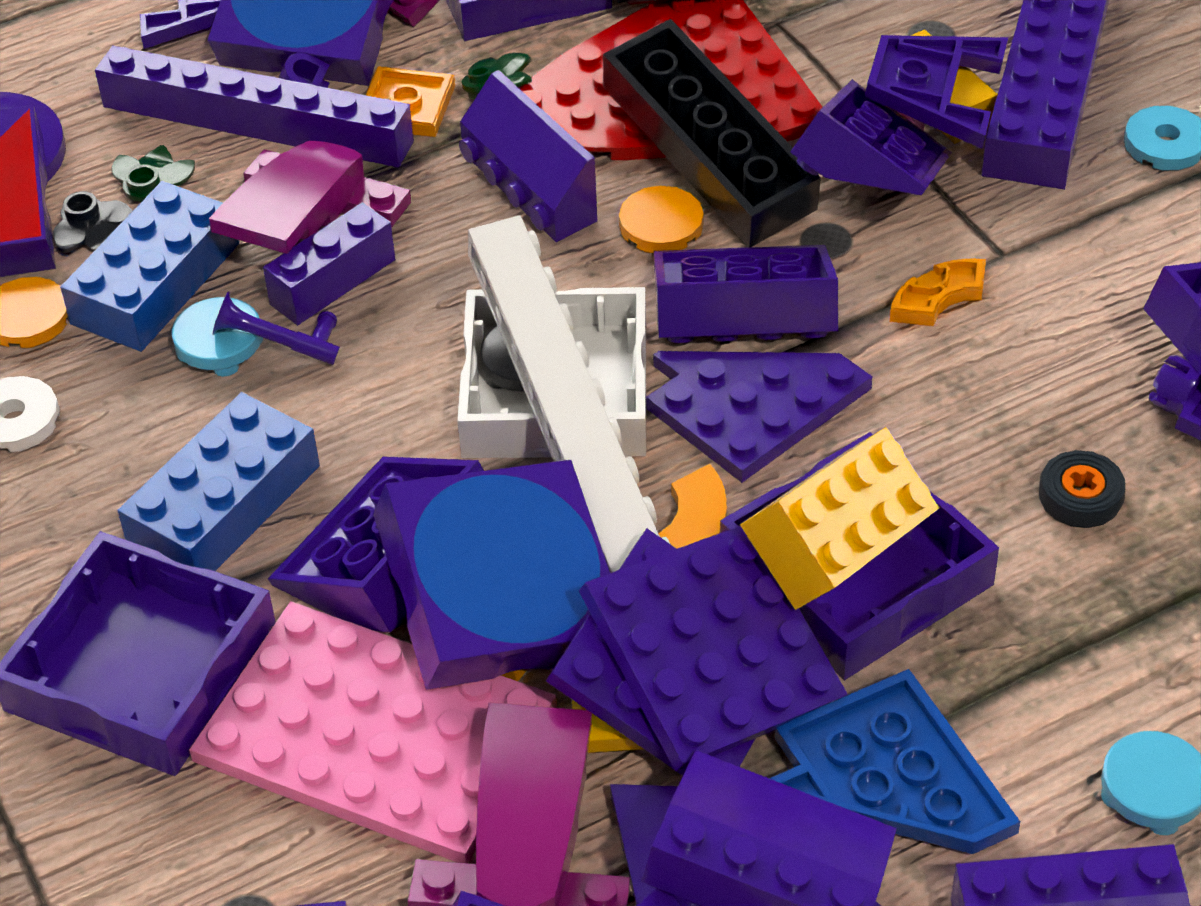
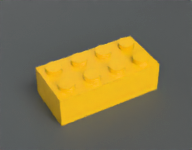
[740,427,939,610]

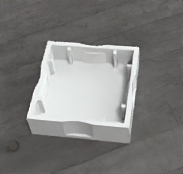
[457,287,646,458]

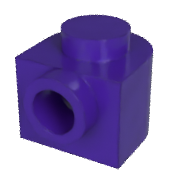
[278,53,330,88]

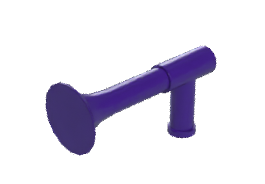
[212,291,340,365]

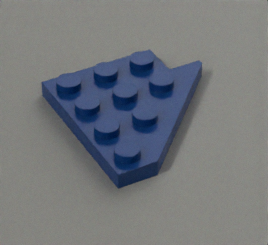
[769,669,1021,854]

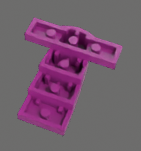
[209,140,411,254]
[408,703,630,906]

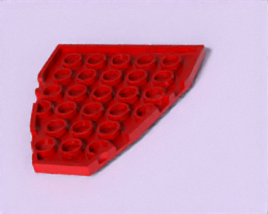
[518,0,823,161]

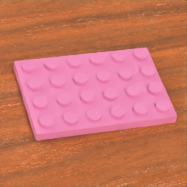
[189,601,557,863]

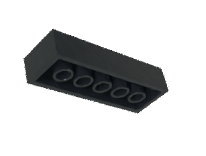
[603,19,821,247]

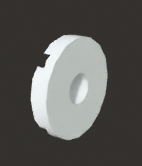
[0,376,60,453]

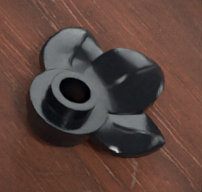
[53,191,133,253]

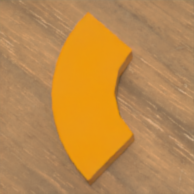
[889,258,986,326]
[658,464,727,549]

